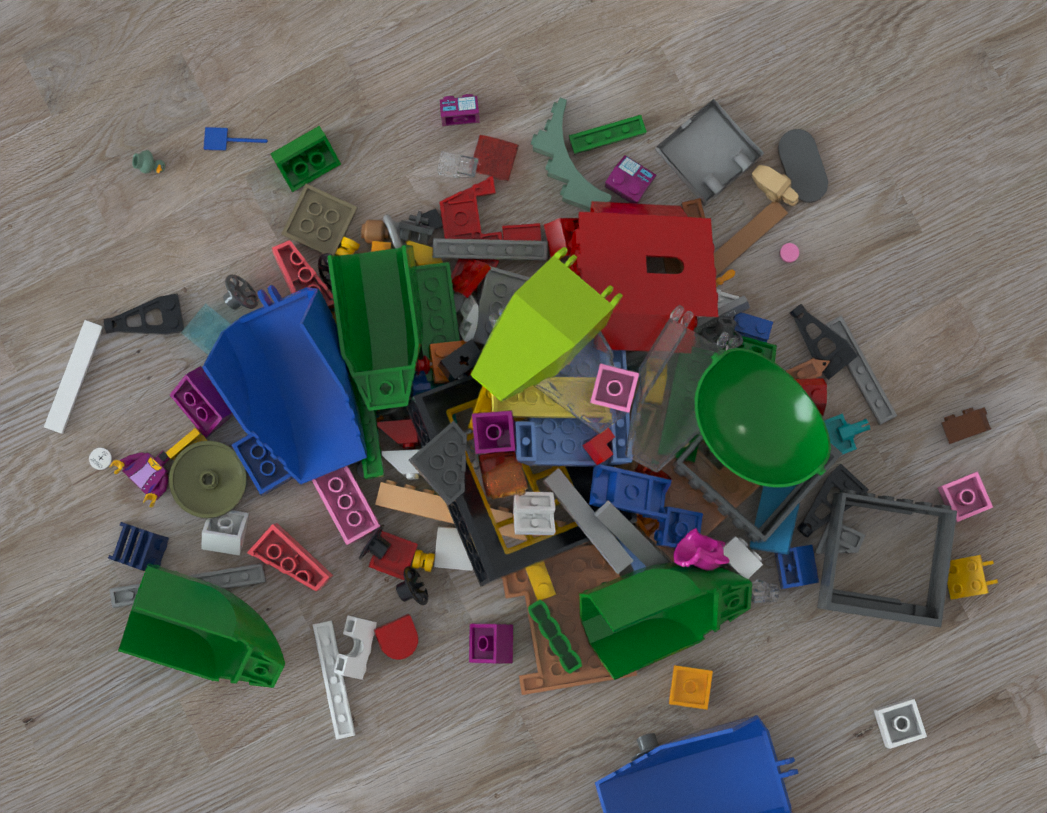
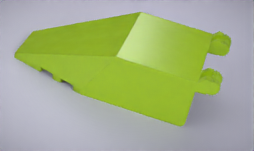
[471,247,623,402]

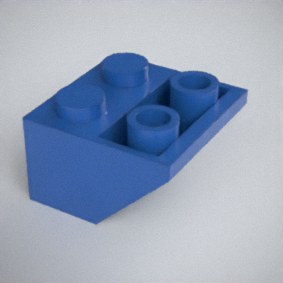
[774,545,819,589]

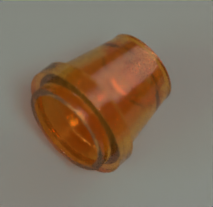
[483,457,528,500]

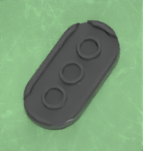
[778,129,828,203]

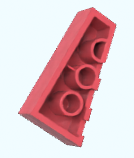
[272,240,335,309]
[247,523,334,591]

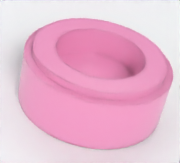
[779,243,799,263]

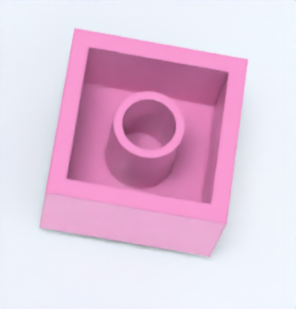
[590,363,639,413]
[937,471,993,522]

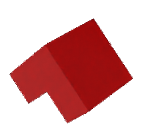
[582,427,615,465]

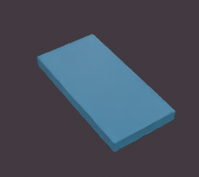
[749,484,800,554]

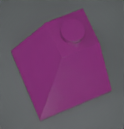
[472,410,516,454]

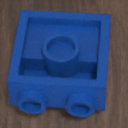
[654,506,703,549]

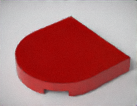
[374,614,418,660]

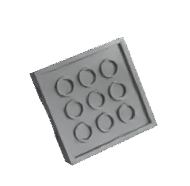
[655,99,764,206]
[473,266,530,346]

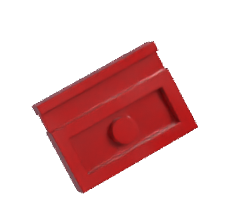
[502,223,541,241]

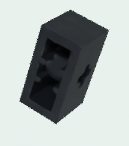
[438,339,481,383]

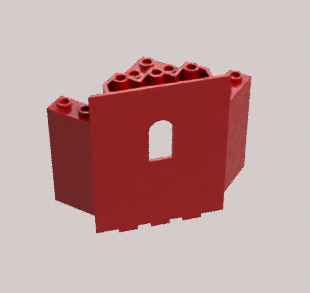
[569,201,719,353]

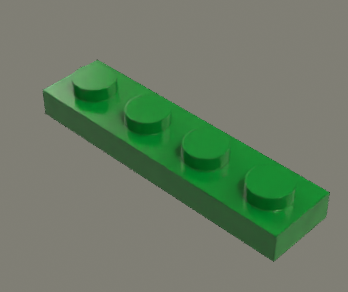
[569,115,647,155]

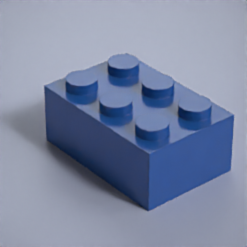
[232,434,293,496]

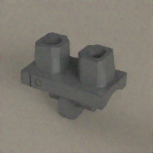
[399,211,435,244]

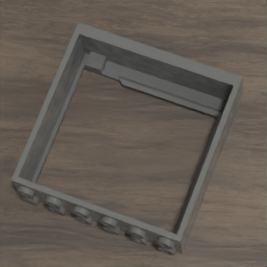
[672,432,843,543]
[817,489,957,628]

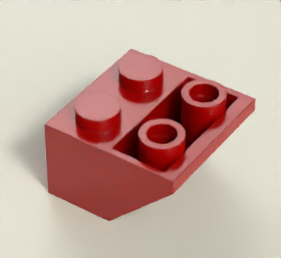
[544,218,579,261]

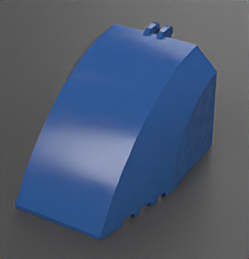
[202,285,367,485]
[595,715,798,813]

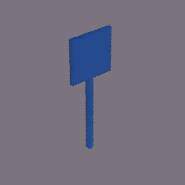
[204,127,268,151]

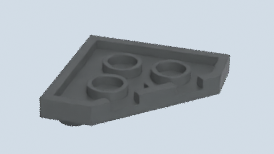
[408,421,467,506]

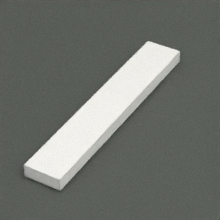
[44,320,104,434]
[313,621,356,740]

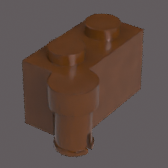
[941,407,992,444]

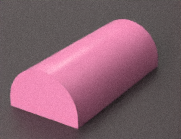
[312,465,381,545]

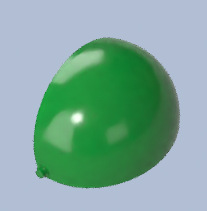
[695,348,831,487]

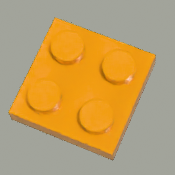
[669,665,713,710]

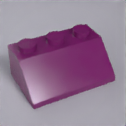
[170,366,233,438]

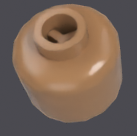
[361,220,389,244]

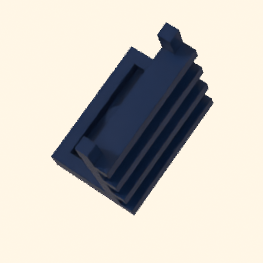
[108,522,169,571]

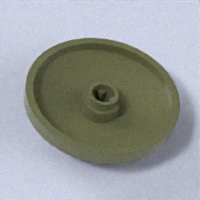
[169,441,247,518]

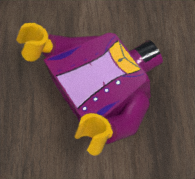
[109,450,170,508]

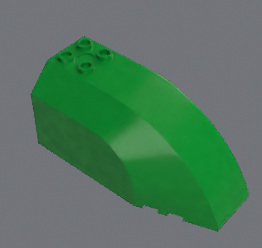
[327,245,423,411]
[579,562,752,680]
[118,563,285,688]

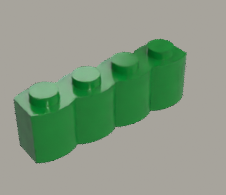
[528,599,582,674]

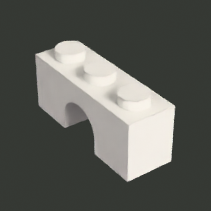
[333,615,377,680]

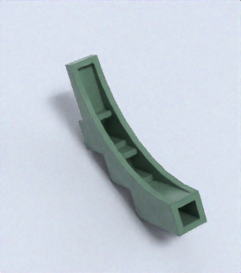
[531,97,612,212]

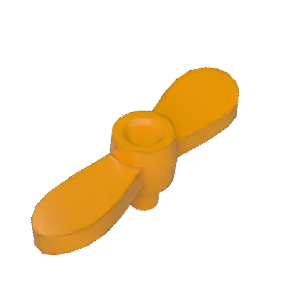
[716,269,735,287]

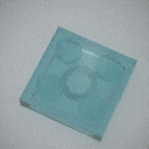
[181,303,231,355]

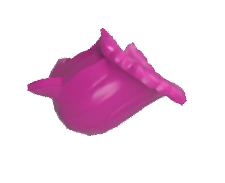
[673,528,730,570]

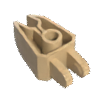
[752,165,799,206]

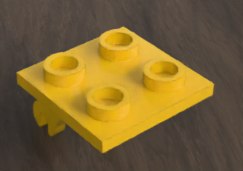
[947,555,998,600]

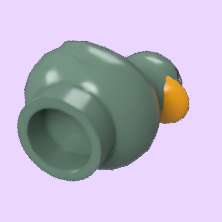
[132,150,166,174]

